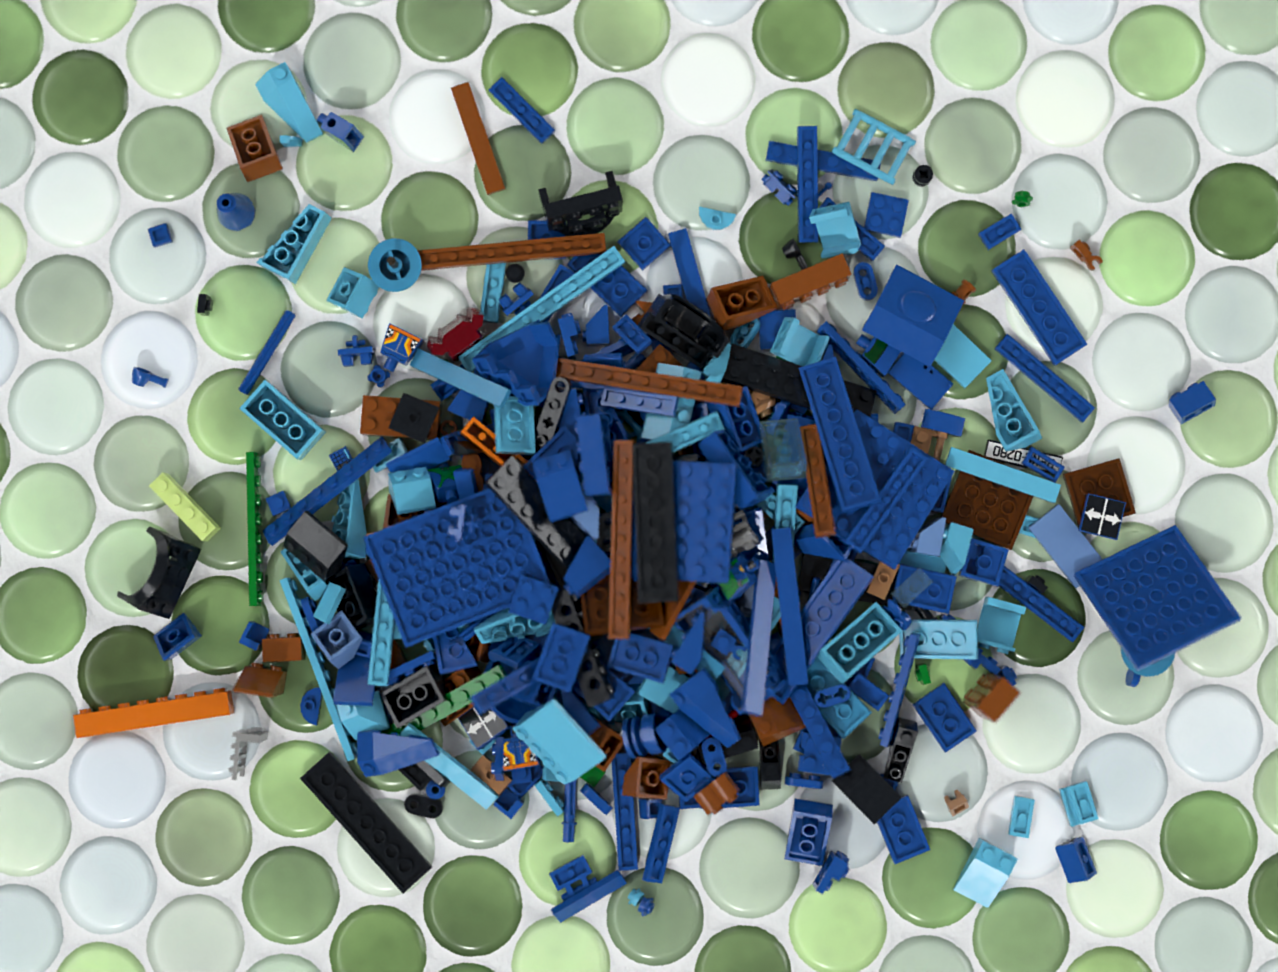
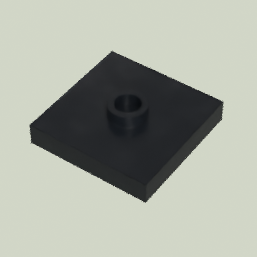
[388,393,440,444]

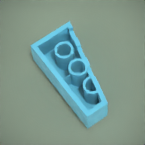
[256,204,332,285]

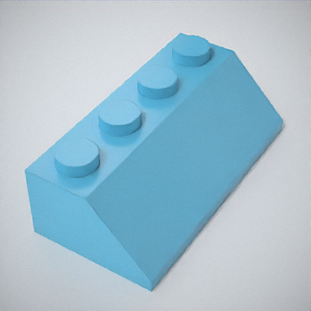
[641,363,701,441]

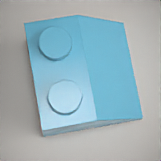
[326,267,379,319]
[388,467,436,515]
[940,522,974,575]

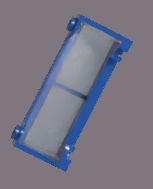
[674,585,788,715]

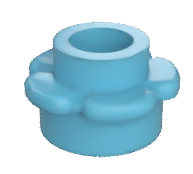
[627,888,645,907]

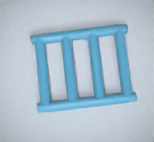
[832,109,916,185]

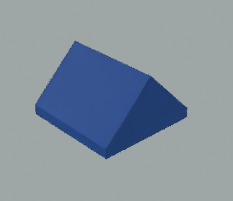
[153,613,202,661]

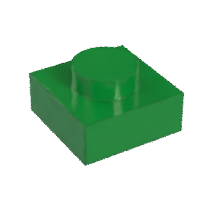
[914,663,931,685]

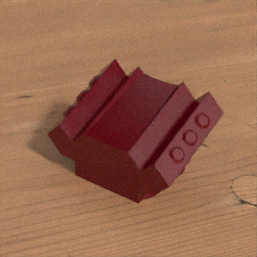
[427,307,484,362]

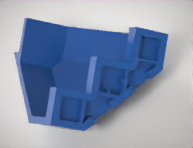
[472,320,561,406]

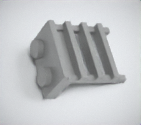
[731,504,760,558]
[229,727,268,780]

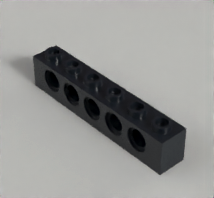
[551,589,615,708]

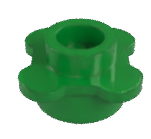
[1012,191,1033,207]

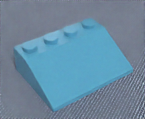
[512,699,607,785]

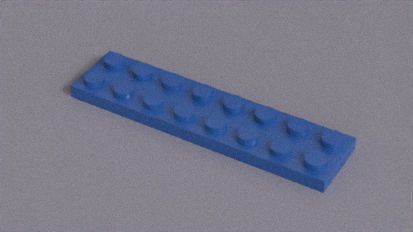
[799,357,881,513]
[771,558,874,704]

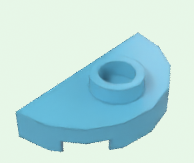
[699,207,736,230]

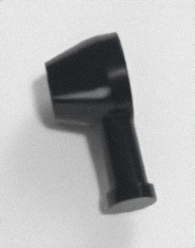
[782,238,808,270]

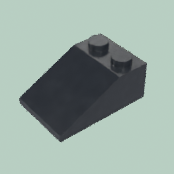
[832,754,902,825]

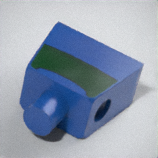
[856,334,901,377]

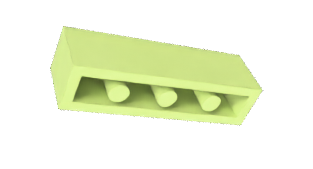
[149,472,221,542]

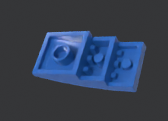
[679,766,760,809]

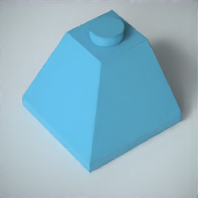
[337,691,390,740]

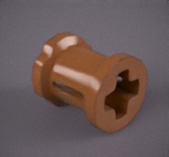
[951,279,976,305]

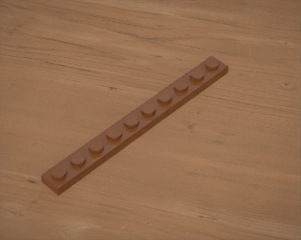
[417,233,606,271]
[556,358,743,407]
[609,440,635,639]

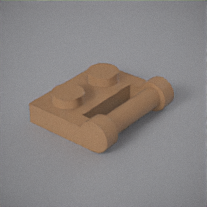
[911,426,948,461]

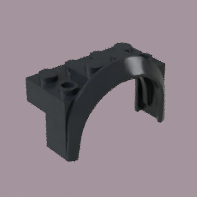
[538,171,623,236]
[638,293,730,369]
[117,527,202,619]

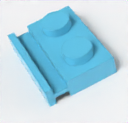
[1059,781,1099,827]

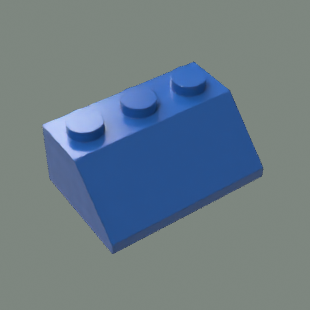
[706,386,766,453]
[386,437,452,473]

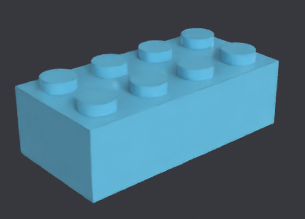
[239,380,326,460]
[818,602,902,684]

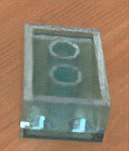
[759,418,807,481]

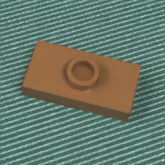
[866,561,900,600]
[471,755,512,795]

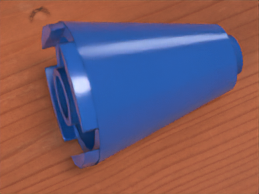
[217,193,255,231]

